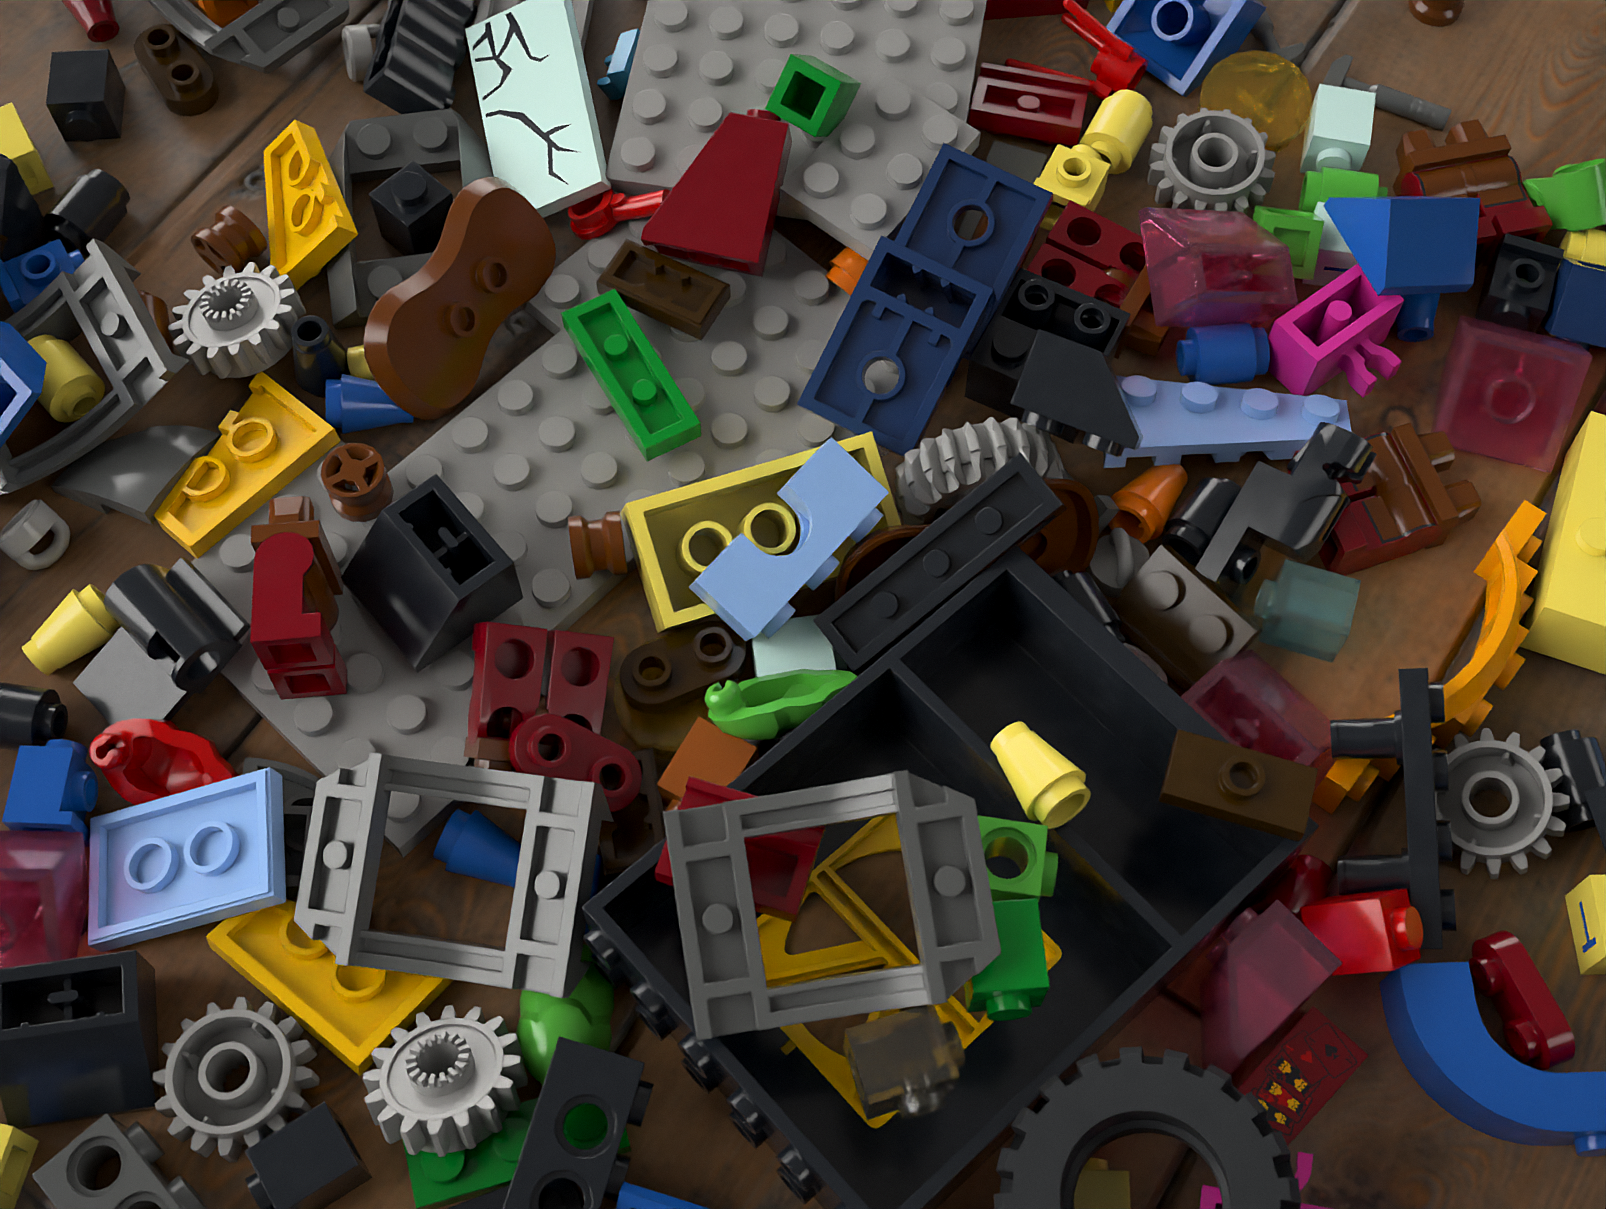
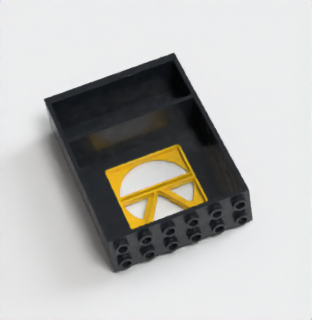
[582,545,1319,1209]

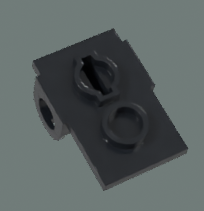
[73,557,251,725]

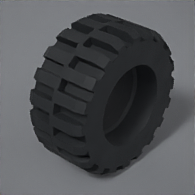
[994,1046,1301,1209]

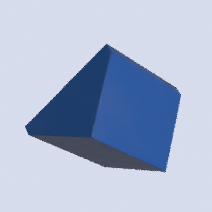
[1323,196,1480,296]

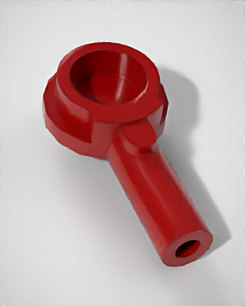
[568,188,670,240]

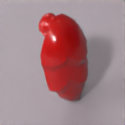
[89,718,239,805]

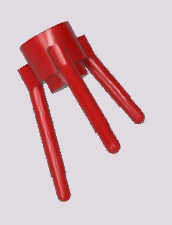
[1004,0,1149,101]

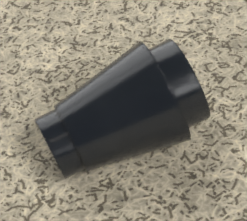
[291,315,351,398]

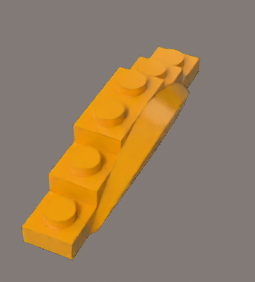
[1312,500,1547,815]

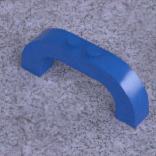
[1379,962,1606,1157]

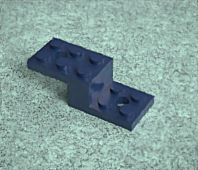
[797,143,1053,459]

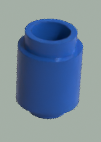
[1176,322,1270,385]

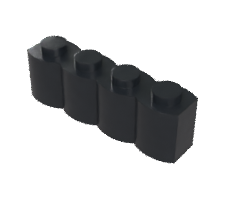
[363,0,478,114]

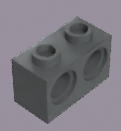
[32,1113,208,1209]

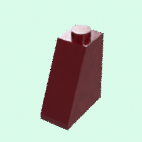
[641,109,792,277]

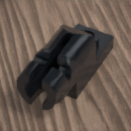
[1195,422,1377,599]

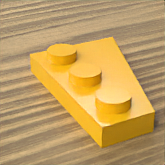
[263,120,358,291]
[153,372,341,559]
[206,899,454,1076]

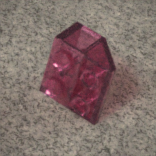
[1138,207,1298,328]
[1181,649,1332,768]

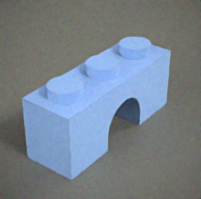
[689,437,889,641]

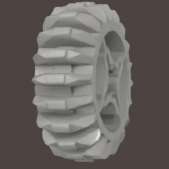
[894,417,1064,525]

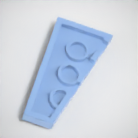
[1103,375,1351,468]

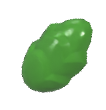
[705,669,857,740]
[516,943,614,1087]

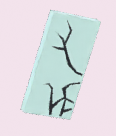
[465,0,611,218]

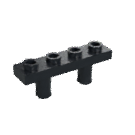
[1330,668,1457,949]

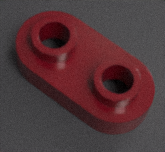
[508,714,642,812]
[1468,930,1575,1071]

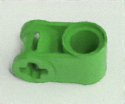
[1522,158,1606,231]

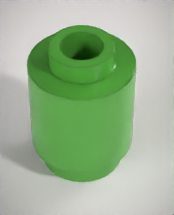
[1298,167,1388,213]

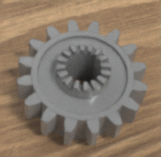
[1147,108,1276,230]
[168,262,306,378]
[1433,728,1570,879]
[153,997,320,1162]
[363,1005,528,1157]

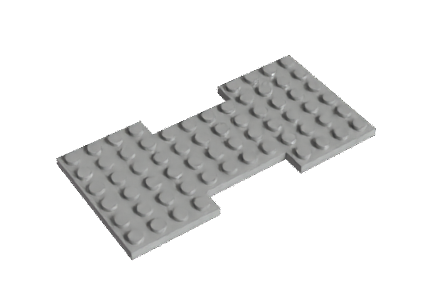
[191,216,899,858]

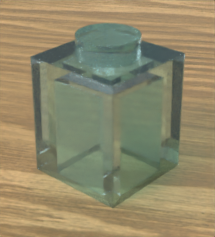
[1253,559,1361,663]

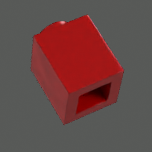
[1300,888,1423,977]

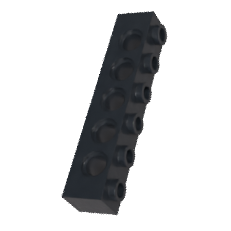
[502,1036,654,1209]

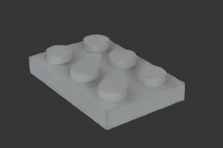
[780,73,981,261]

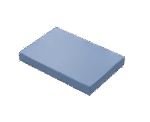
[88,767,286,952]

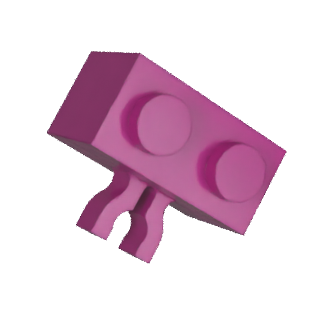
[1268,263,1404,398]

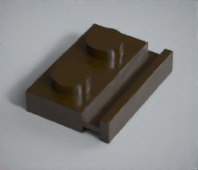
[1111,544,1263,700]

